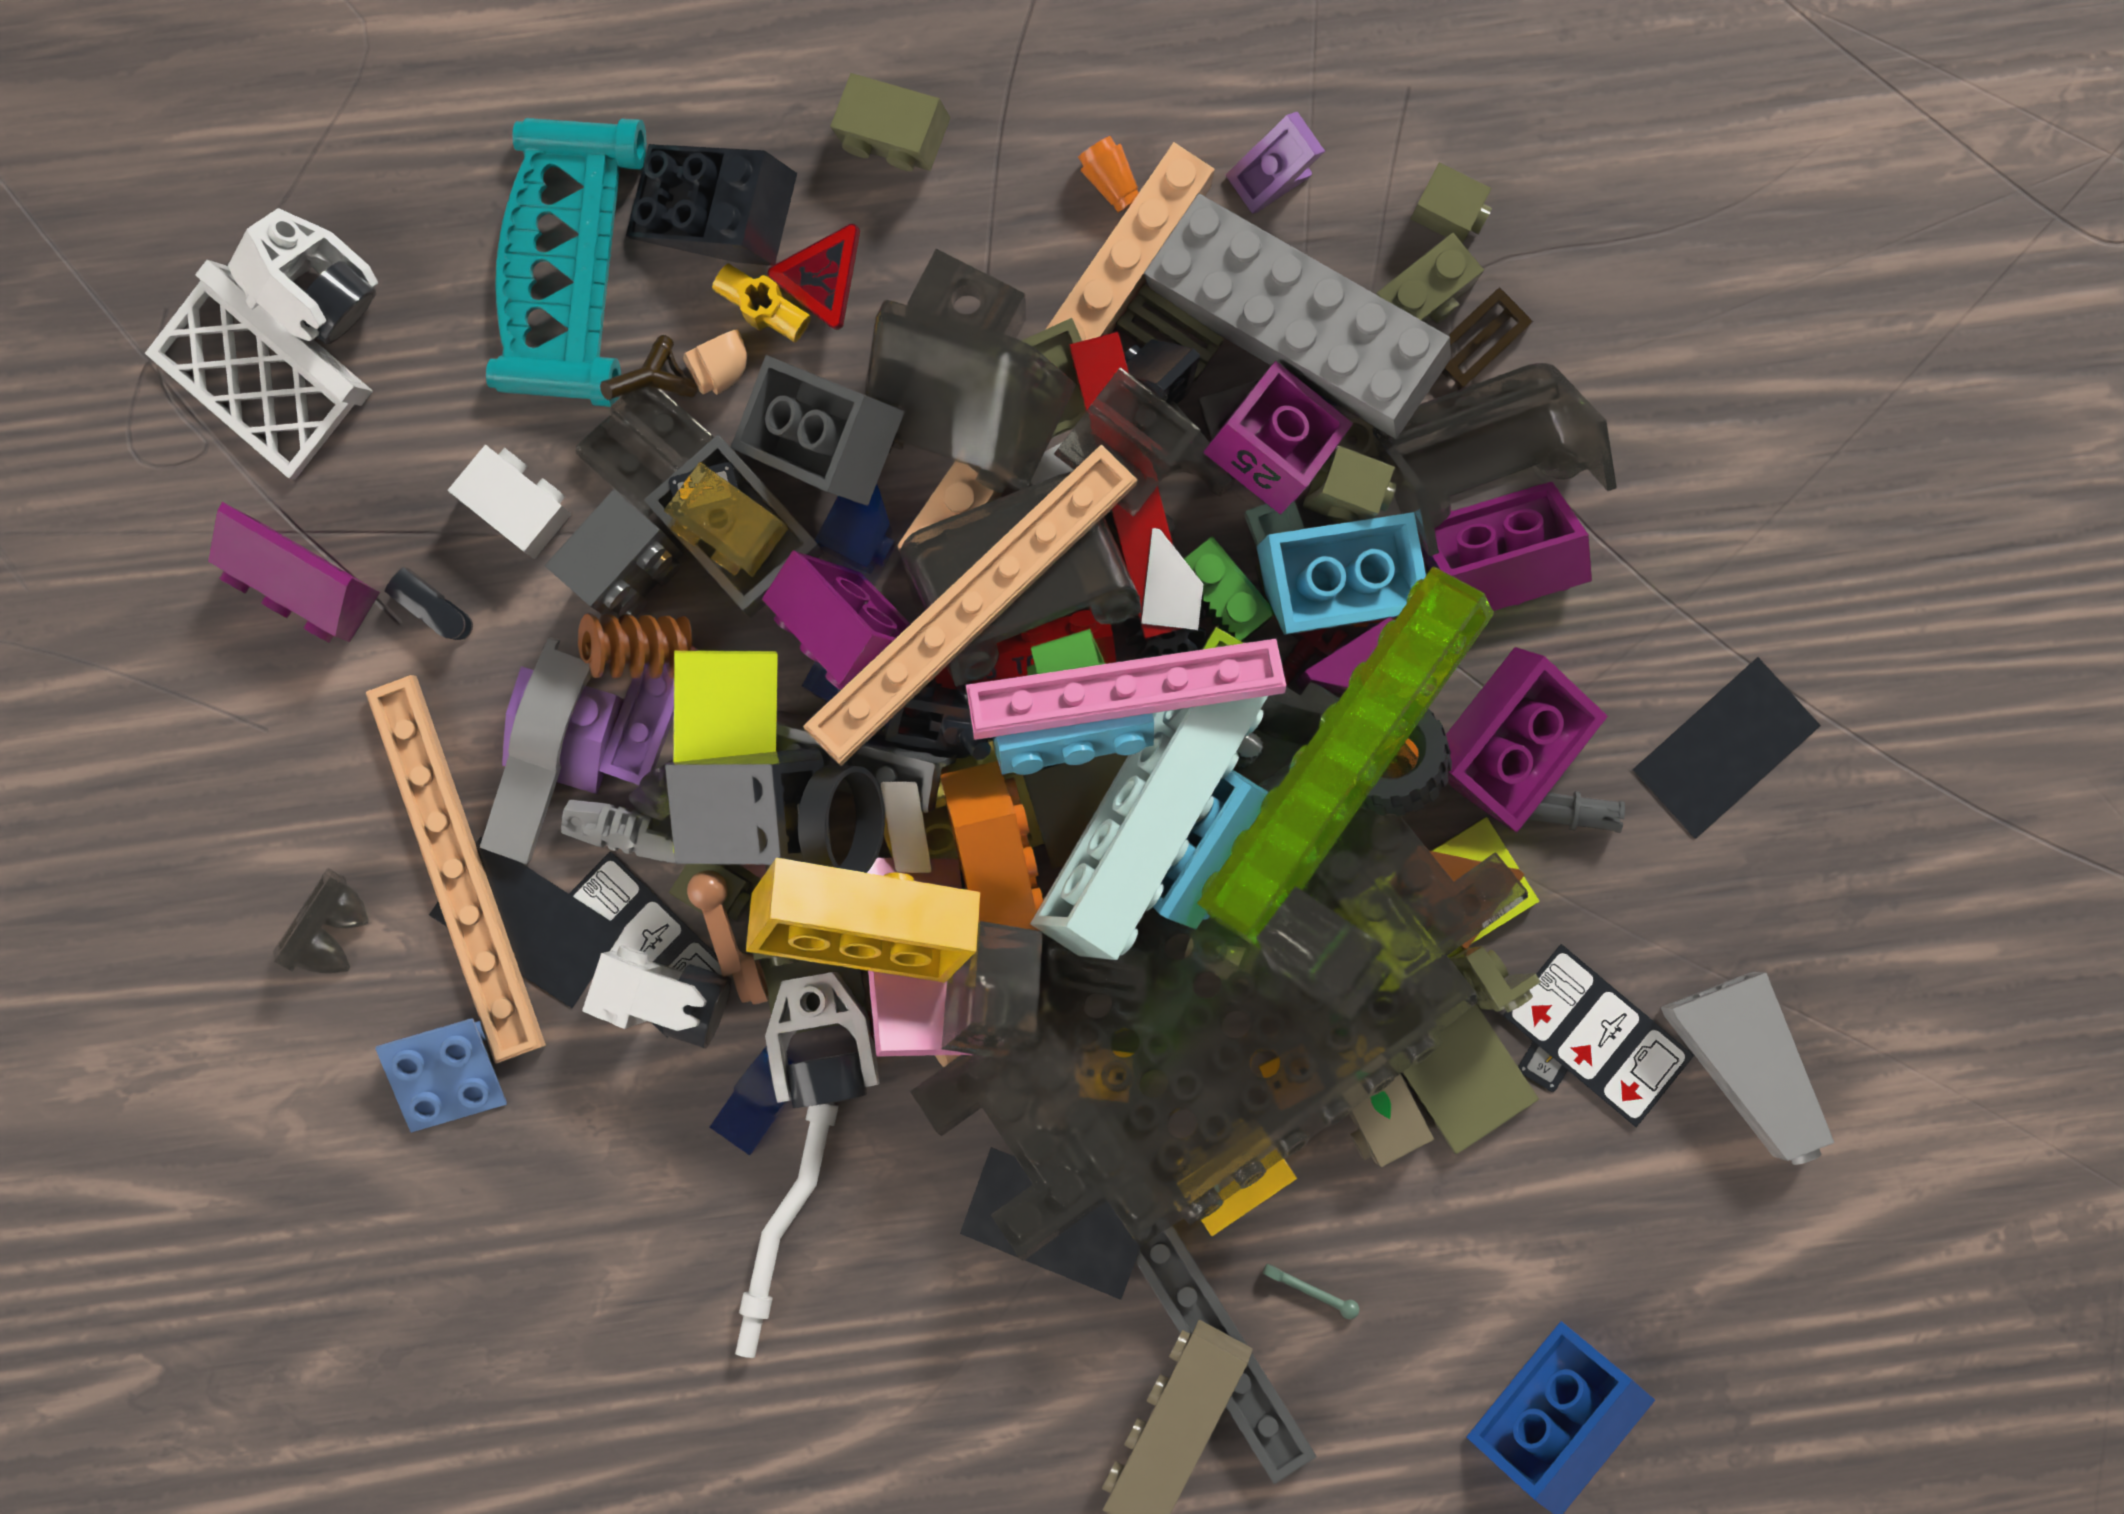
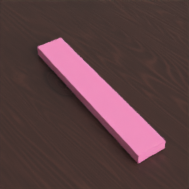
[966,639,1286,740]

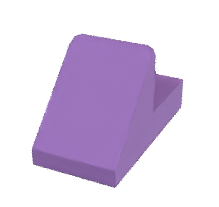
[1226,112,1325,214]

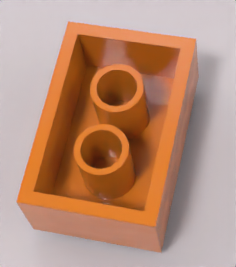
[940,761,1044,954]

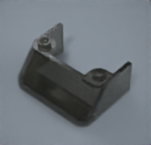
[1372,363,1617,556]

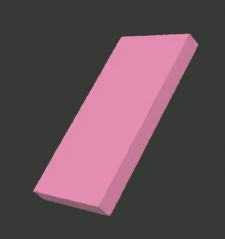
[867,858,980,1056]

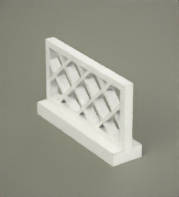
[145,260,373,480]

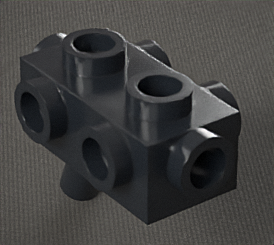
[884,679,993,760]

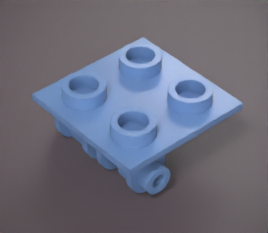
[375,1018,507,1132]

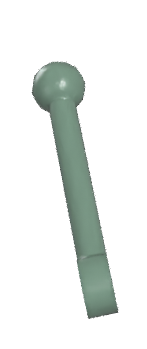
[1262,1264,1360,1320]

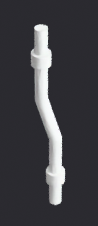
[735,1102,839,1358]

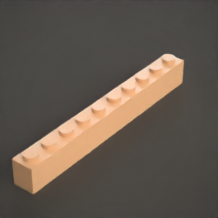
[897,142,1215,582]

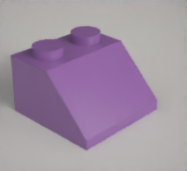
[502,666,624,794]

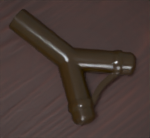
[600,335,698,400]

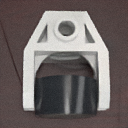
[228,208,378,344]
[582,946,731,1049]
[765,972,880,1108]

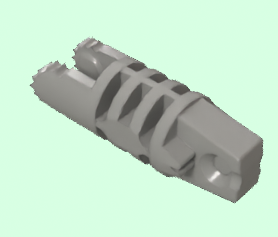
[561,800,675,863]

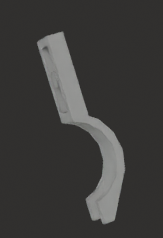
[480,637,591,864]

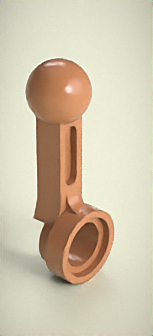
[687,870,769,1005]

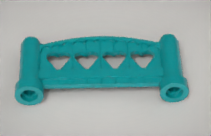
[486,118,647,407]

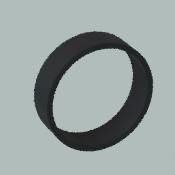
[798,765,885,873]

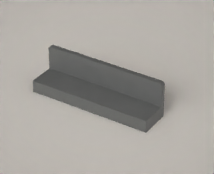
[776,711,957,813]

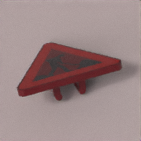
[767,224,861,330]

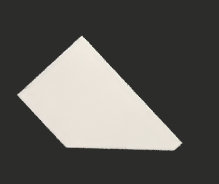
[1141,528,1203,630]

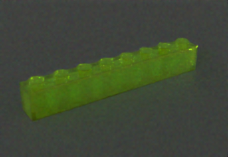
[1197,566,1494,950]

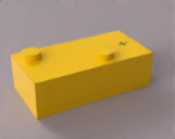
[746,858,980,983]

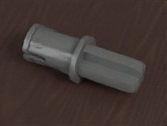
[1528,791,1625,833]

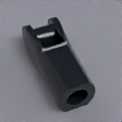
[384,567,473,640]

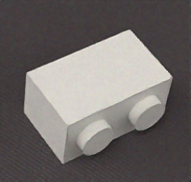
[448,445,571,559]

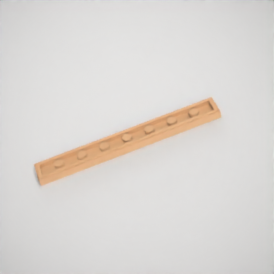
[803,445,1137,766]
[366,675,546,1064]

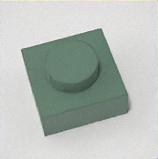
[1244,501,1305,547]

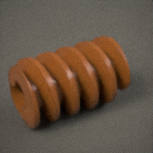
[578,613,692,679]

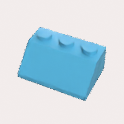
[1257,512,1432,635]
[992,713,1154,775]
[1153,770,1279,929]

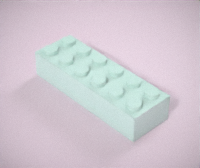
[1030,696,1268,960]

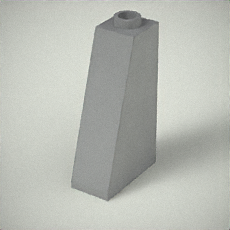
[1661,972,1834,1165]

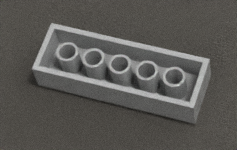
[1144,193,1451,439]

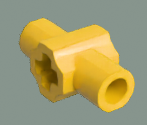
[712,263,811,343]

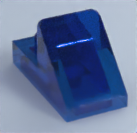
[709,1045,796,1156]

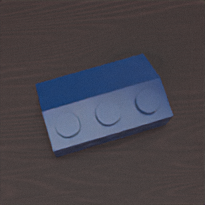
[1466,1321,1655,1514]

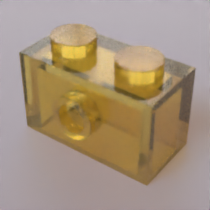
[664,462,788,577]

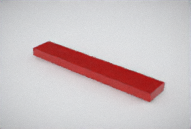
[1069,332,1183,638]

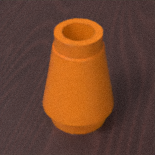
[1078,136,1139,213]

